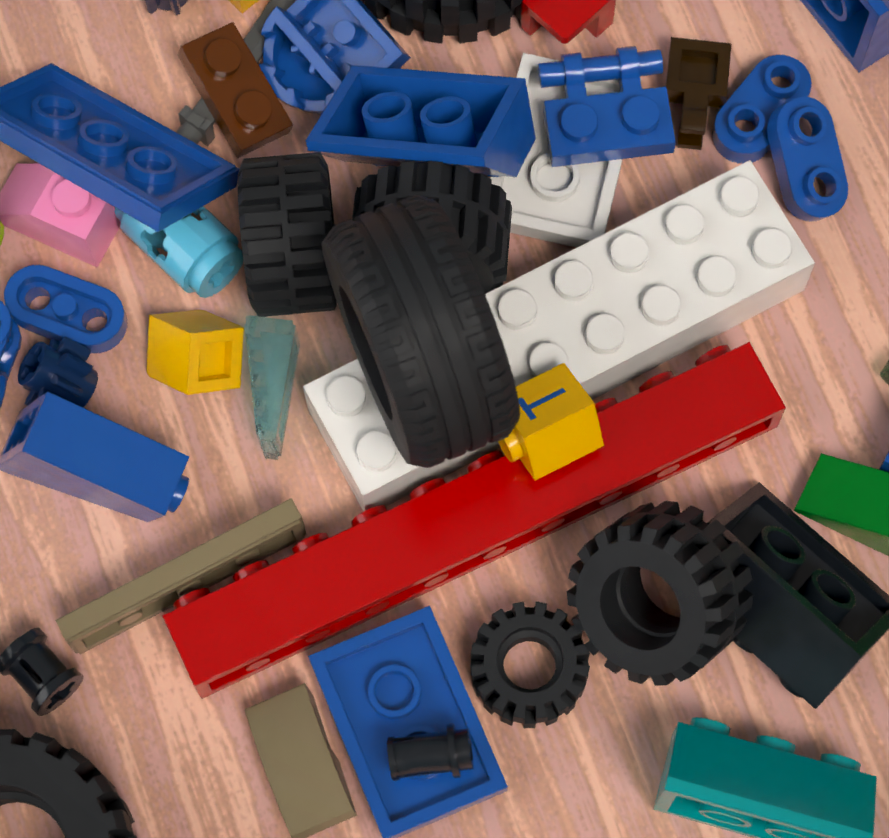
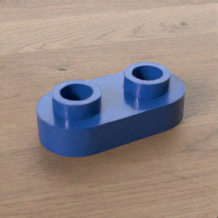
[712,55,812,164]
[767,96,848,222]
[4,265,128,354]

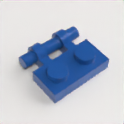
[538,46,676,167]

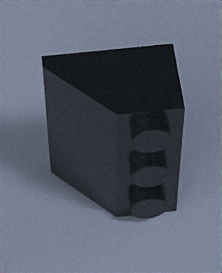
[707,482,889,710]

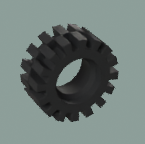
[471,602,590,728]

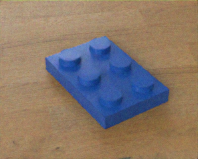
[308,606,508,838]

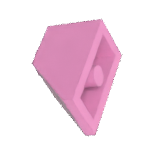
[0,163,121,267]

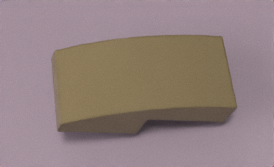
[245,683,357,838]

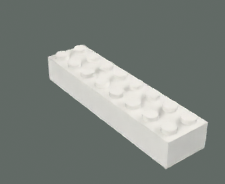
[303,160,815,512]

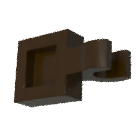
[665,37,732,150]

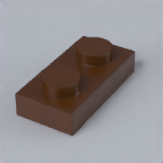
[178,22,293,159]

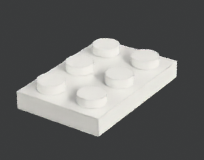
[490,53,642,248]

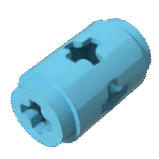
[114,206,243,298]

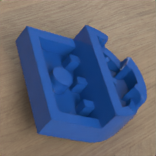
[259,0,411,115]

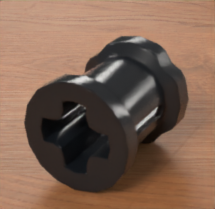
[0,627,84,716]

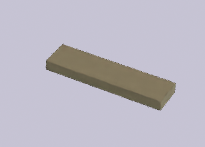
[55,498,306,654]

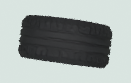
[322,195,520,468]

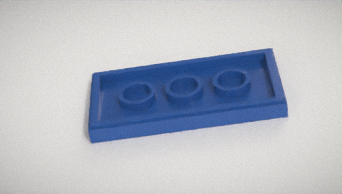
[0,63,239,232]

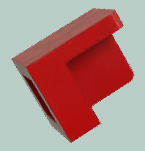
[521,0,616,44]

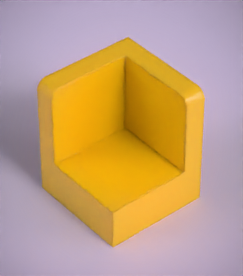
[147,310,244,395]

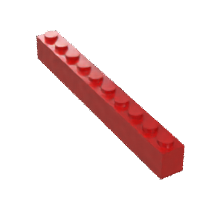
[162,342,786,699]

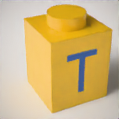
[498,363,604,481]

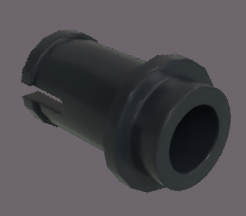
[387,723,474,781]

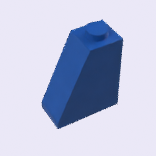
[0,391,189,522]

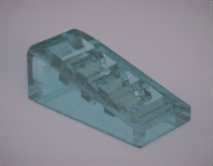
[244,315,300,460]

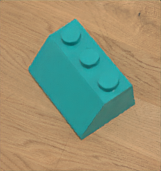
[653,717,877,838]

